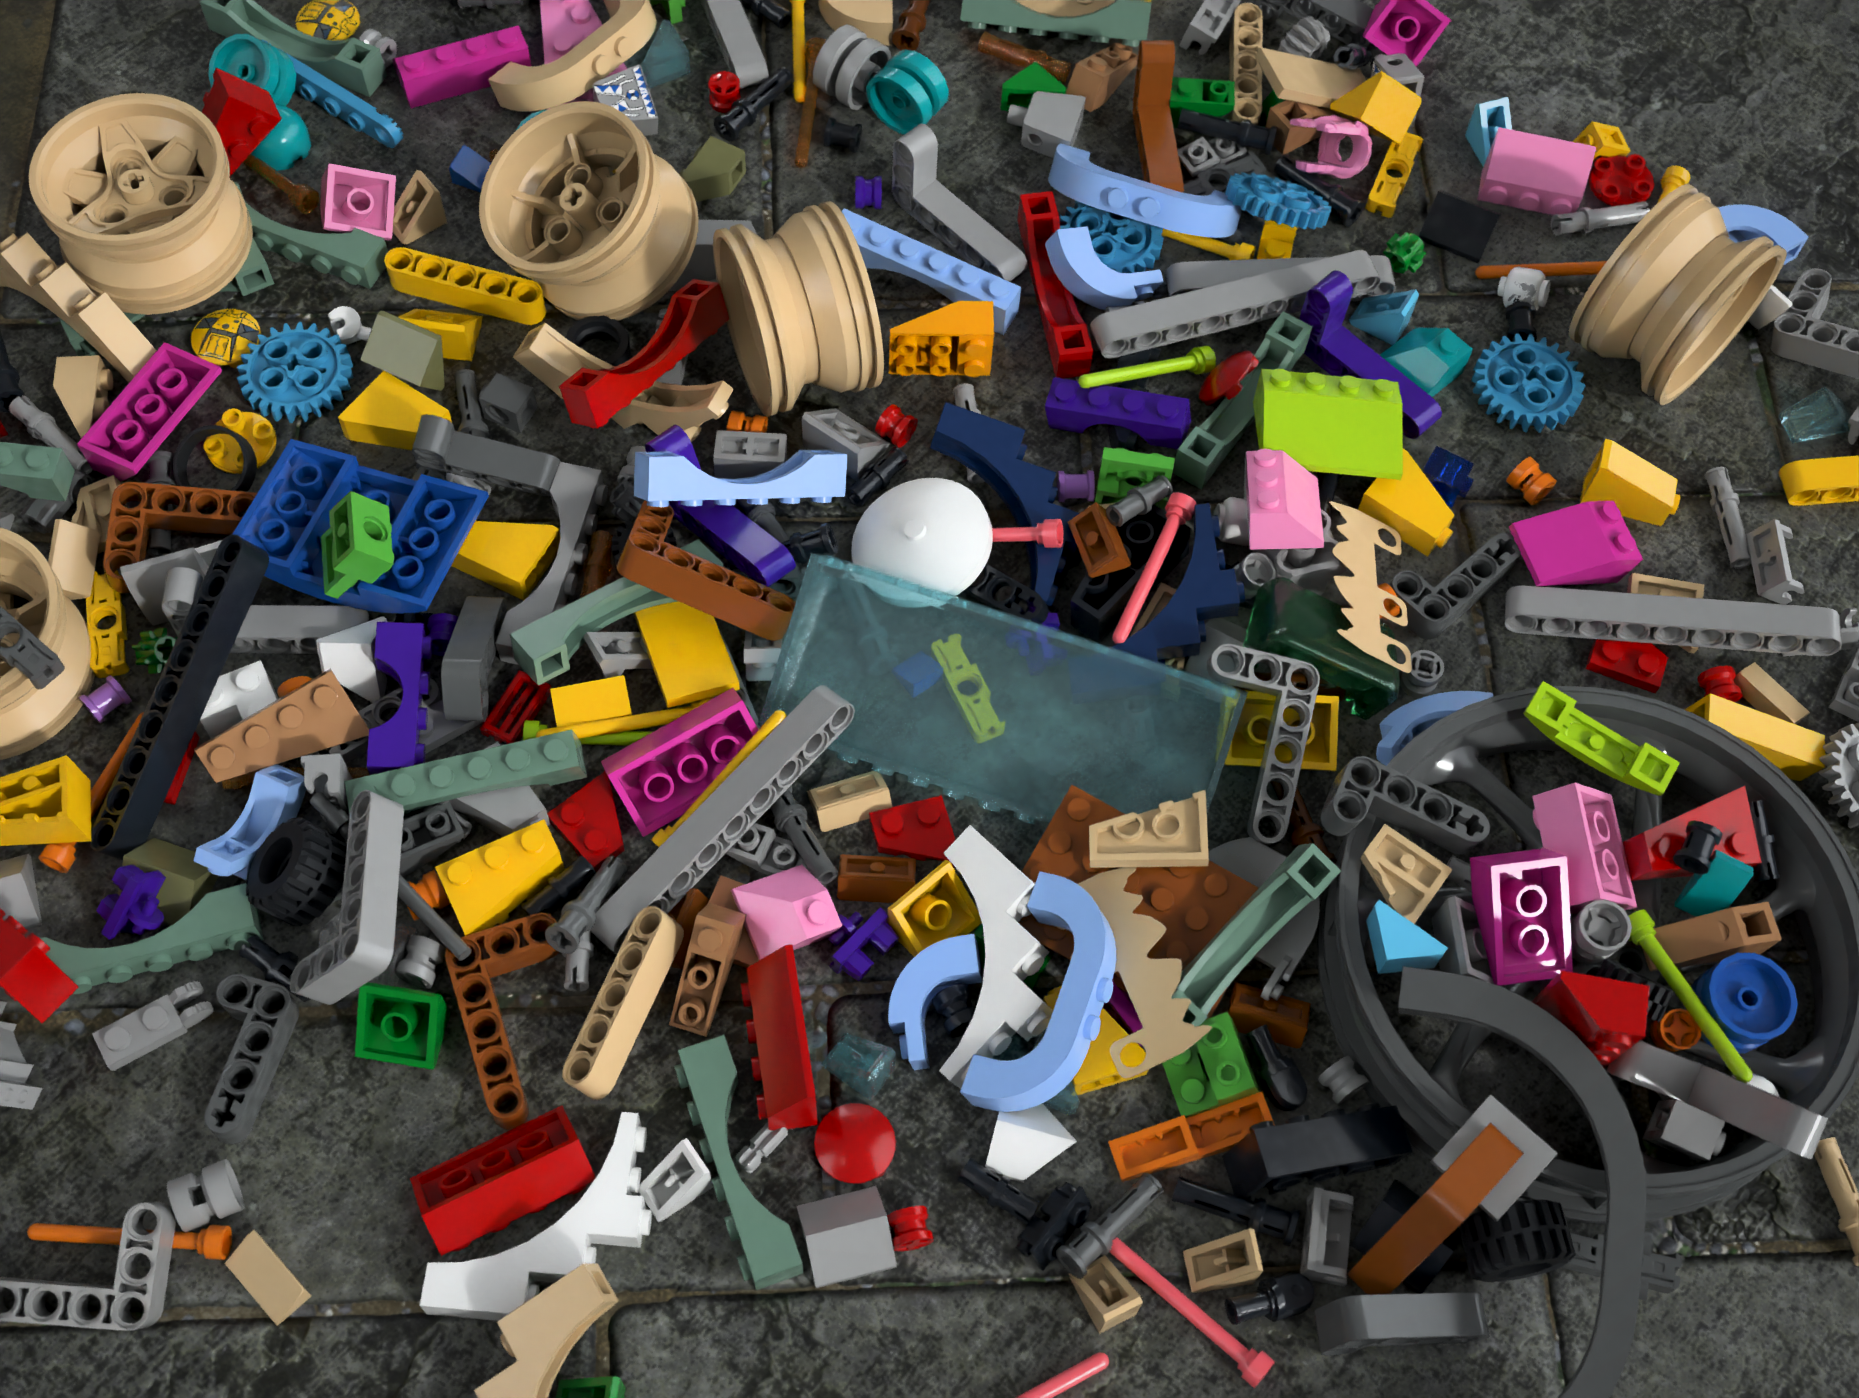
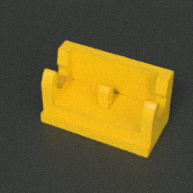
[550,675,632,727]

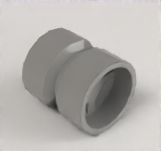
[1570,900,1632,965]
[167,1159,244,1233]

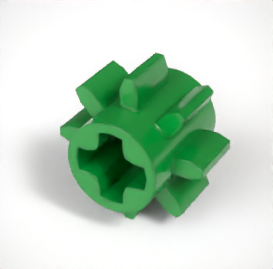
[1383,232,1426,274]
[132,627,178,674]

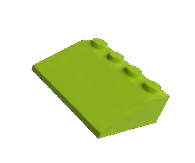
[1253,369,1403,480]

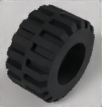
[246,817,347,927]
[1458,1200,1576,1282]

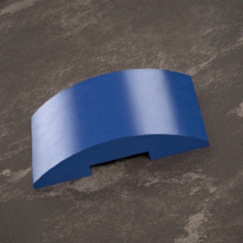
[232,439,489,614]

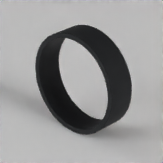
[173,425,257,492]

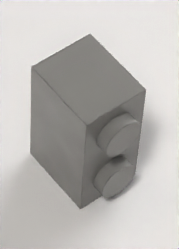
[1643,1099,1726,1160]

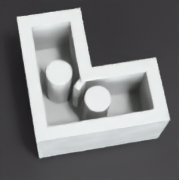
[200,660,278,738]

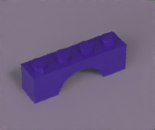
[1045,377,1191,449]
[367,622,432,775]

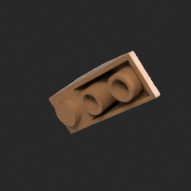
[1066,43,1138,112]
[1265,100,1344,155]
[1642,902,1782,972]
[669,903,746,1037]

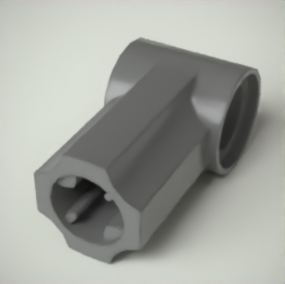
[20,469,92,534]

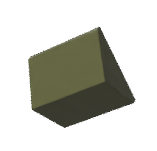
[360,310,445,391]
[118,838,219,926]

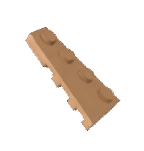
[194,668,369,783]

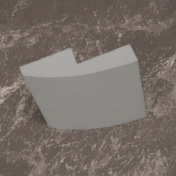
[120,547,208,626]
[1430,1094,1558,1222]

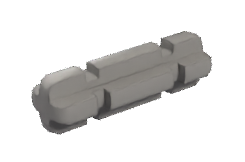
[736,1122,793,1173]

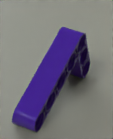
[1299,270,1442,439]
[645,424,796,587]

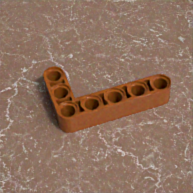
[1133,40,1184,193]
[103,482,257,593]
[616,500,798,641]
[445,913,559,1130]
[1347,1122,1524,1295]

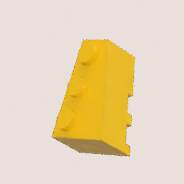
[0,755,92,846]
[435,819,565,936]

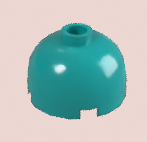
[248,104,311,171]

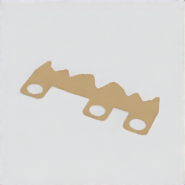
[1330,502,1412,673]
[1057,867,1212,1078]

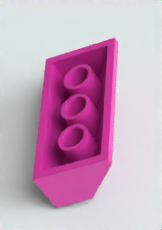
[392,25,531,109]
[77,342,222,482]
[601,688,758,837]

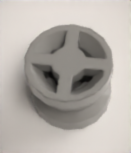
[359,29,397,68]
[1318,1055,1369,1105]

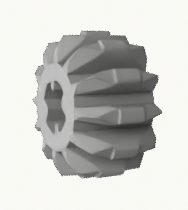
[1278,16,1331,59]

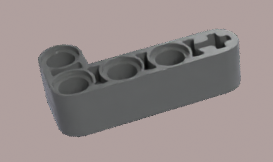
[1252,0,1373,46]
[412,414,561,496]
[1390,533,1521,639]
[441,596,507,722]
[1320,756,1490,855]
[204,974,299,1145]
[1314,1292,1490,1356]

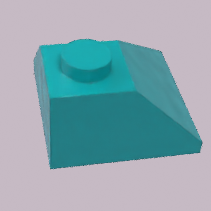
[1380,327,1473,397]

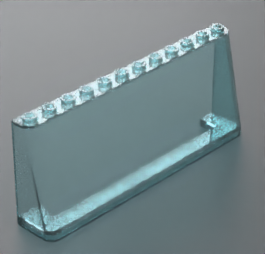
[758,553,1248,824]

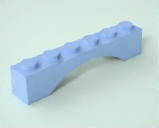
[842,209,1021,335]
[634,449,847,507]

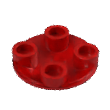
[1589,154,1654,206]
[1199,350,1259,406]
[814,1103,896,1184]

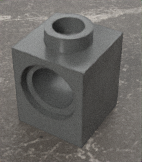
[479,373,538,433]

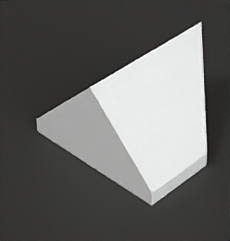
[316,616,388,703]
[985,1104,1077,1183]

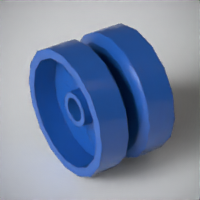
[1691,953,1798,1054]

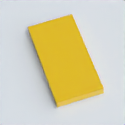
[633,602,740,708]

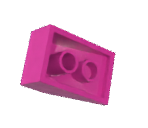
[1509,501,1643,586]
[1470,848,1573,986]

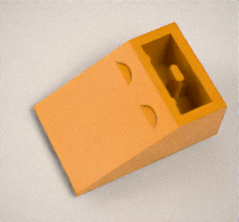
[889,301,994,377]

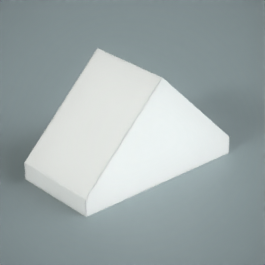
[639,1138,713,1222]

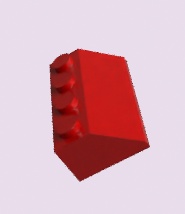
[741,944,818,1130]
[1531,971,1650,1068]
[410,1105,596,1256]

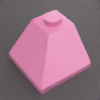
[320,164,396,241]
[731,864,842,960]

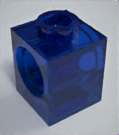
[1422,446,1474,508]

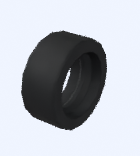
[565,316,631,366]

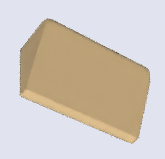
[48,519,100,600]
[1734,662,1810,725]
[807,770,892,832]
[225,1230,311,1326]

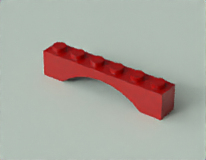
[1017,191,1093,379]
[559,279,730,429]

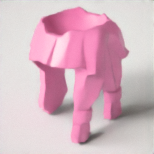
[1289,115,1372,179]

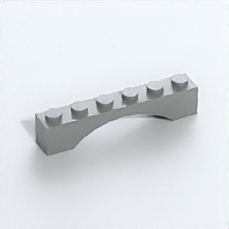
[495,462,608,665]

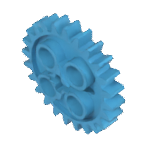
[1225,172,1331,229]
[1059,200,1164,273]
[237,322,354,423]
[1471,334,1585,433]

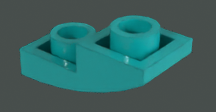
[1674,849,1754,917]

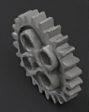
[1819,722,1859,828]

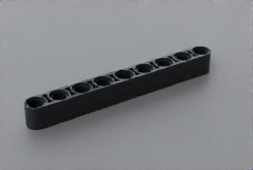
[89,535,269,861]

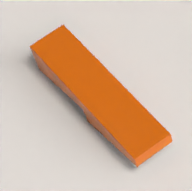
[1108,1092,1275,1182]

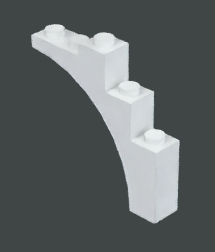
[939,825,1053,1089]
[420,1112,652,1321]

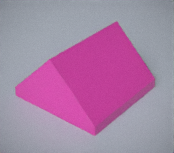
[1363,0,1451,67]

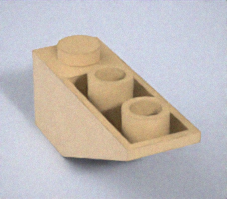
[53,355,113,439]

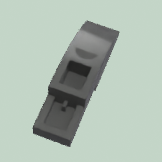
[332,801,465,903]

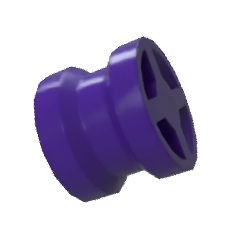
[855,176,882,209]
[426,613,458,656]

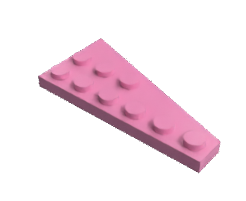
[540,0,627,109]

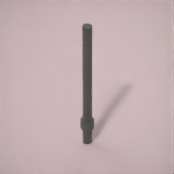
[310,792,472,961]

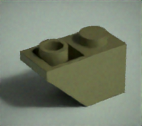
[679,136,746,202]

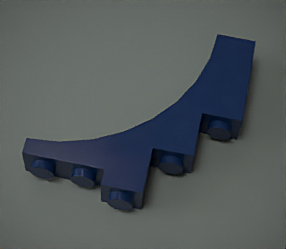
[930,402,1080,612]
[1068,503,1245,705]

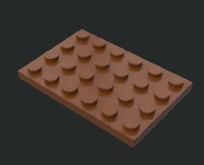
[1018,785,1259,1020]

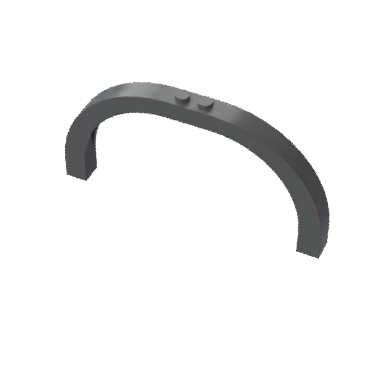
[1398,966,1653,1398]

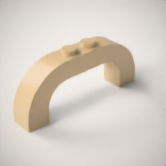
[488,0,656,112]
[818,0,893,46]

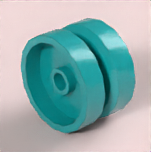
[208,34,296,106]
[866,49,949,135]

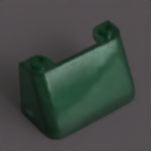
[1243,577,1400,721]

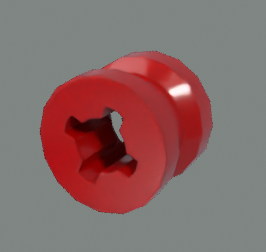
[708,71,741,113]
[875,404,918,448]
[1697,665,1742,703]
[887,1206,934,1251]

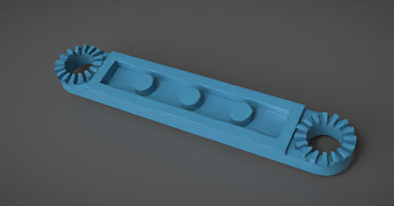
[261,40,404,148]

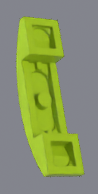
[1523,681,1680,796]

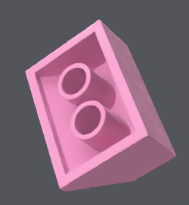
[1478,127,1596,215]
[1246,449,1324,550]
[1532,783,1637,915]

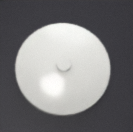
[851,478,993,608]

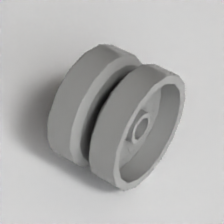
[813,24,891,110]

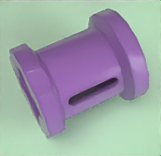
[1057,470,1095,502]
[78,675,132,724]

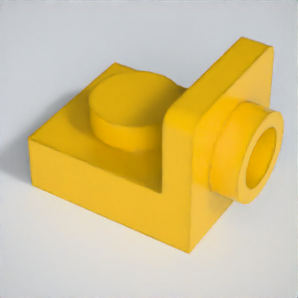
[1572,121,1630,161]
[1256,220,1297,259]

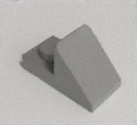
[744,631,783,681]
[583,632,653,679]

